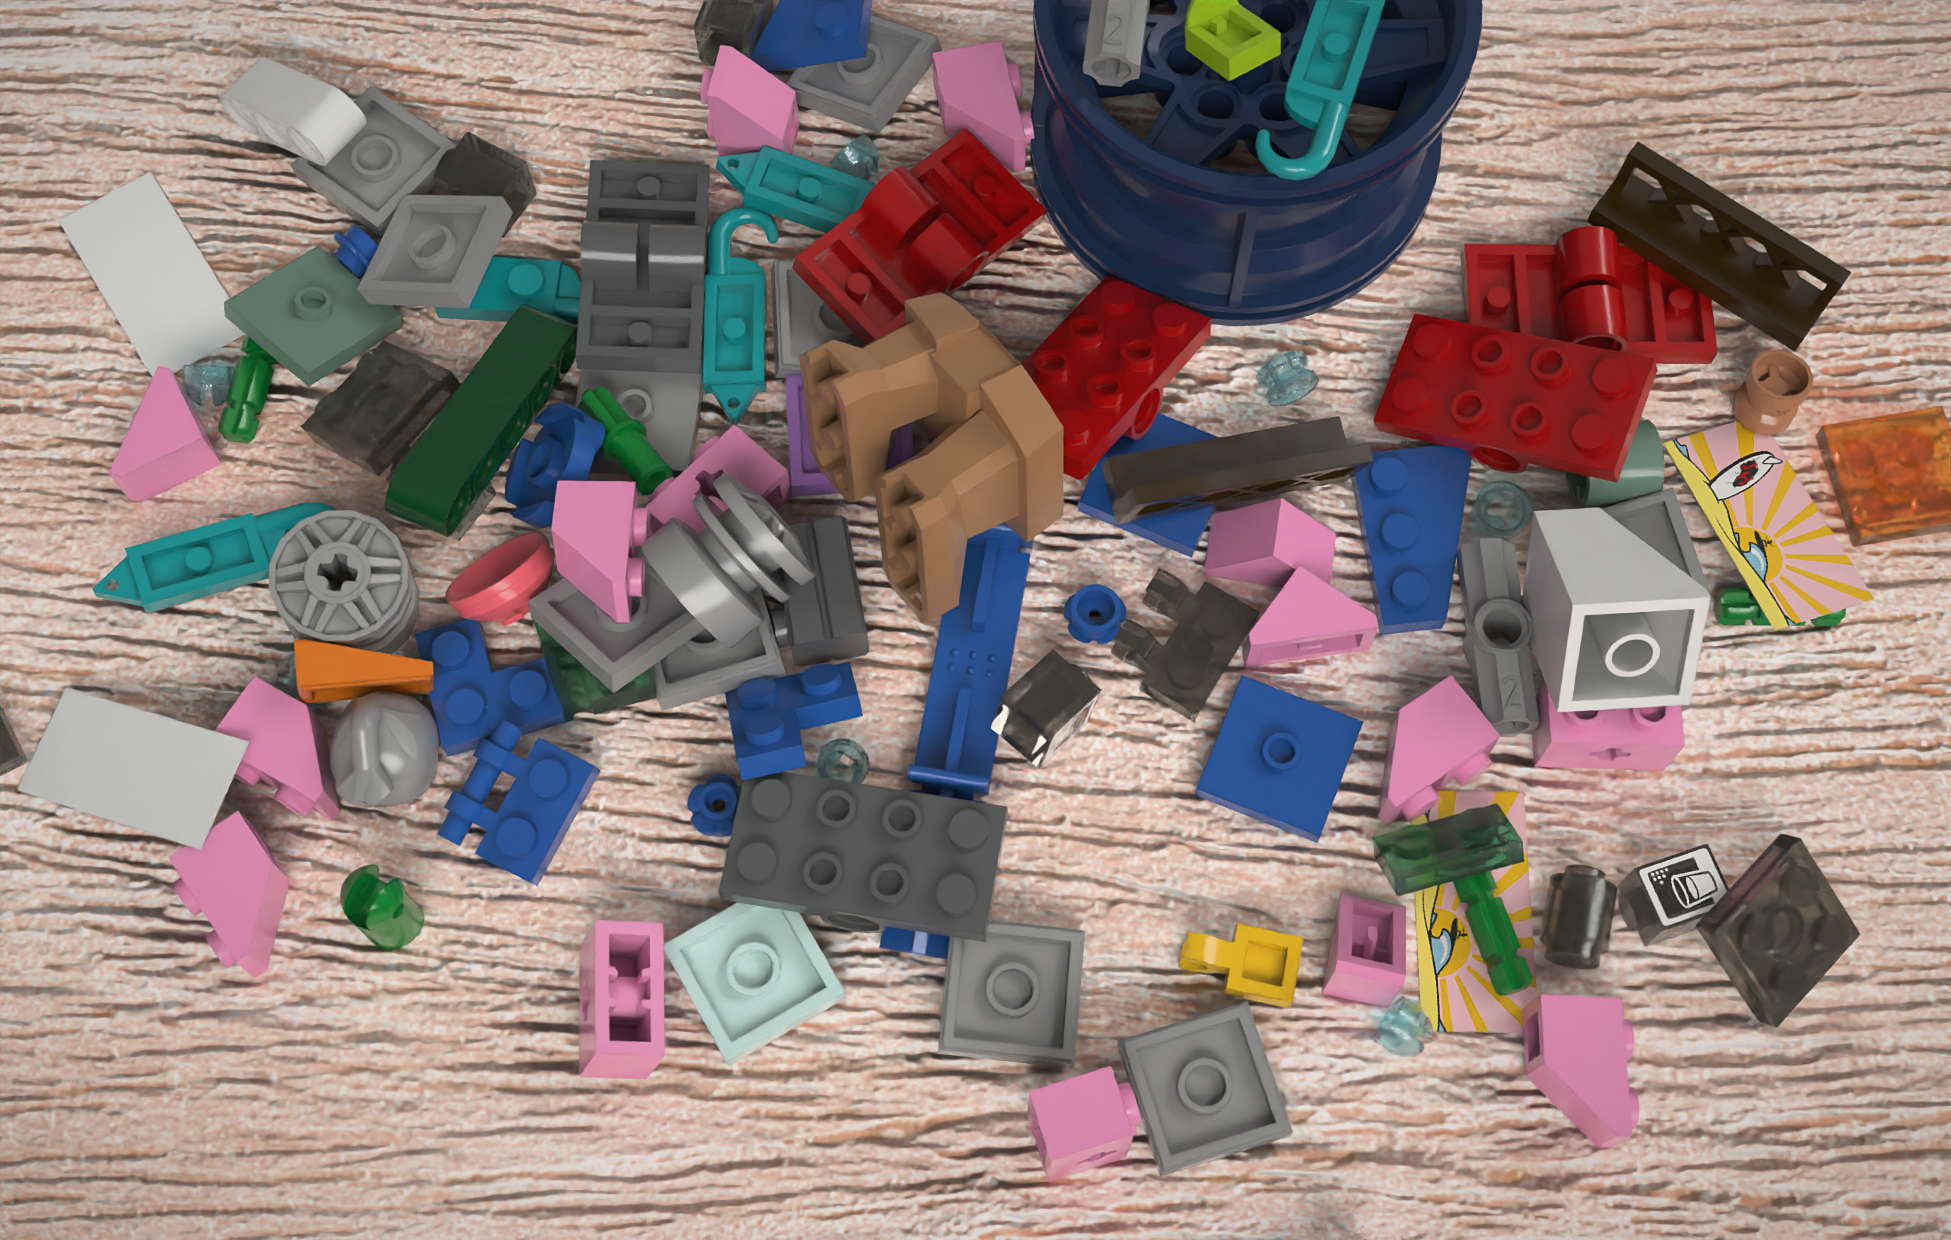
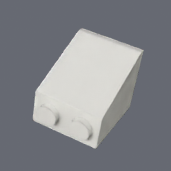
[1522,507,1710,712]

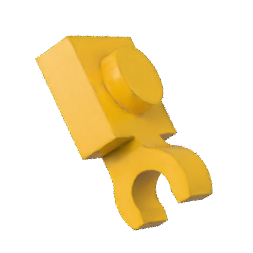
[1178,923,1304,1008]

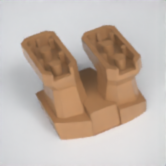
[799,292,1063,622]

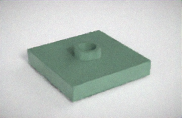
[224,246,402,387]

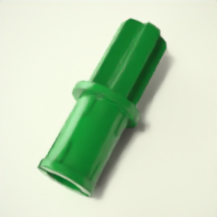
[578,386,673,495]

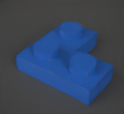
[415,619,573,757]
[725,662,863,781]

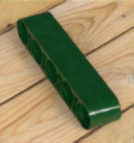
[384,304,578,537]

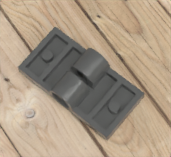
[576,160,710,373]
[718,772,1008,942]

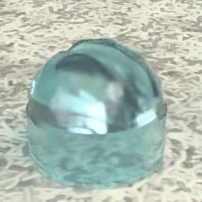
[828,132,880,181]
[183,364,234,407]
[815,738,869,784]
[1373,996,1433,1057]

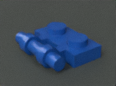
[437,718,601,886]

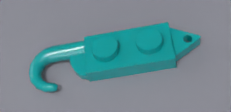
[1255,0,1385,181]
[716,145,875,233]
[703,206,779,425]
[434,257,581,322]
[93,502,337,614]

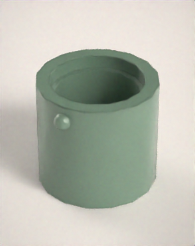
[1566,416,1665,508]

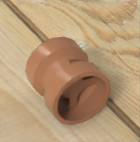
[1732,349,1813,436]

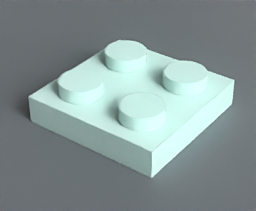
[663,902,847,1066]

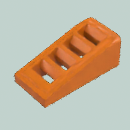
[294,639,434,704]

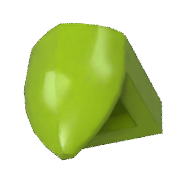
[1185,0,1281,81]

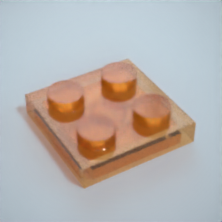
[1815,406,1951,547]

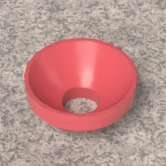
[445,531,555,626]

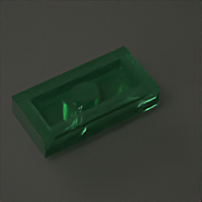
[1372,803,1524,896]

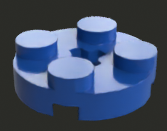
[505,402,605,528]

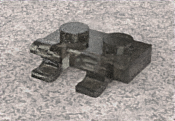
[1110,568,1260,722]

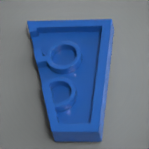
[749,0,872,72]
[1351,445,1472,635]

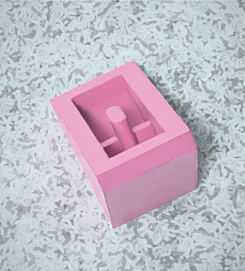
[108,365,221,502]
[1203,498,1336,588]
[1242,565,1379,668]
[1322,893,1406,1008]

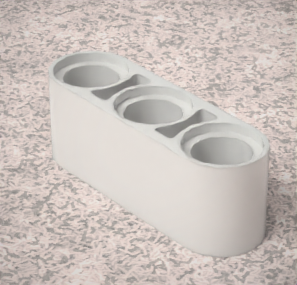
[219,57,367,166]

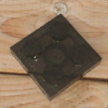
[300,340,461,476]
[1695,833,1861,1028]

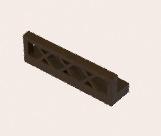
[1586,141,1851,352]
[1101,416,1373,524]

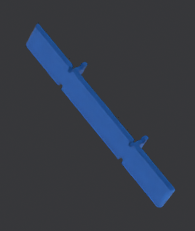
[879,522,1034,960]

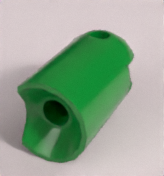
[340,864,424,949]

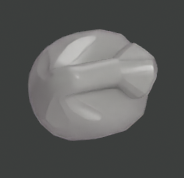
[330,690,439,809]

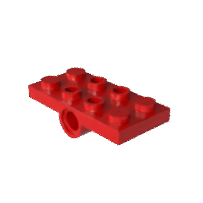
[792,128,1047,345]
[1460,226,1718,364]
[1021,275,1212,481]
[1373,313,1657,483]

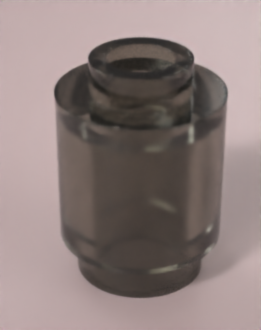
[1540,865,1617,969]

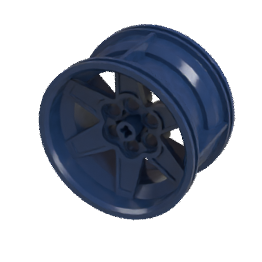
[1030,0,1483,326]

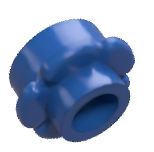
[332,224,378,279]
[1064,584,1127,645]
[687,774,742,837]

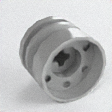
[641,472,816,648]
[269,510,419,654]

